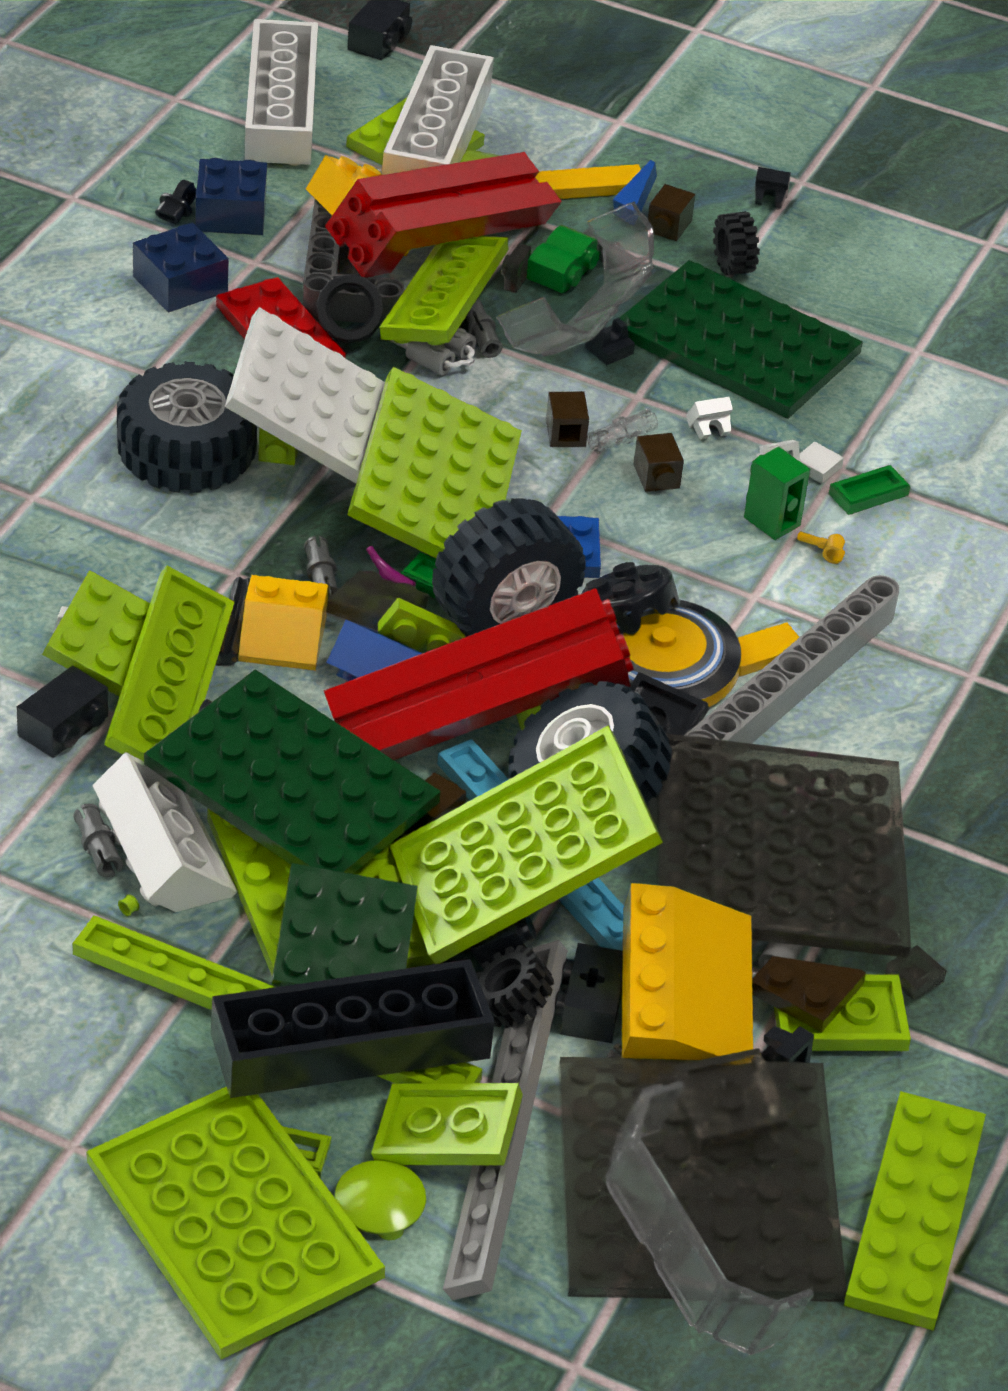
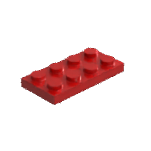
[216,277,346,359]

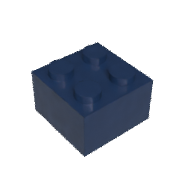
[195,158,267,235]
[133,222,229,313]

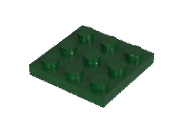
[271,863,418,987]

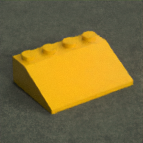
[622,883,754,1072]

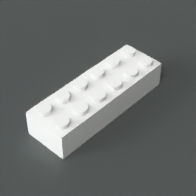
[245,19,318,166]
[382,45,494,175]

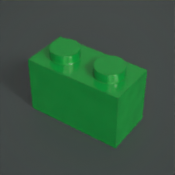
[744,446,810,540]

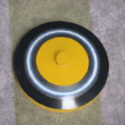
[617,600,741,707]

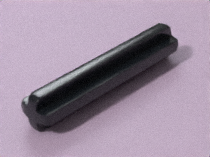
[217,577,250,665]

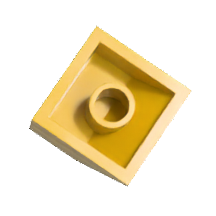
[238,575,328,671]

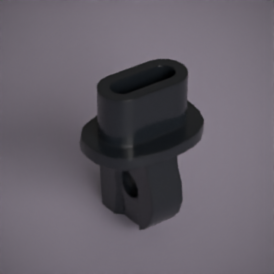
[155,179,197,224]

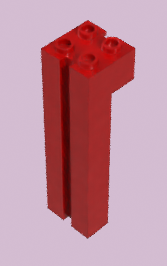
[325,152,562,278]
[324,588,634,760]

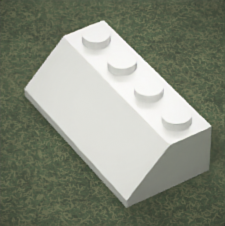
[92,752,238,912]

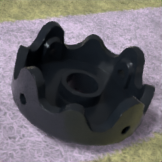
[581,562,681,635]

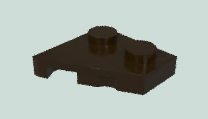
[752,956,866,1033]

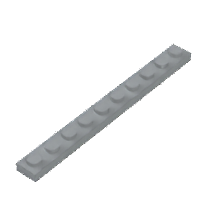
[443,940,568,1300]

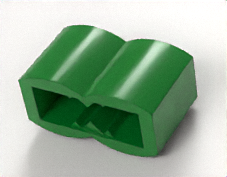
[527,225,600,293]

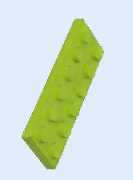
[380,236,509,345]
[104,565,234,761]
[843,1091,986,1331]

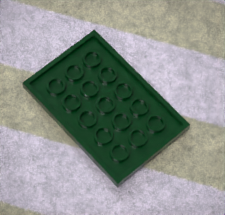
[620,260,863,419]
[144,669,441,874]

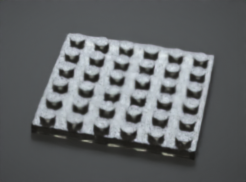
[656,733,911,958]
[558,1057,847,1302]

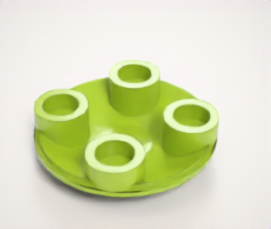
[335,1160,426,1241]

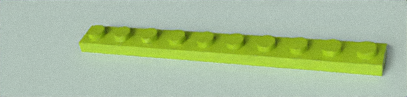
[72,915,483,1083]

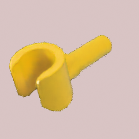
[797,531,845,564]

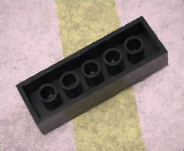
[211,959,495,1098]

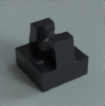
[755,167,791,208]
[585,317,635,366]
[761,1026,814,1089]

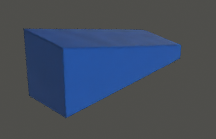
[613,160,657,224]

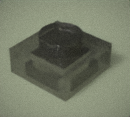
[501,243,532,293]
[884,945,947,1000]

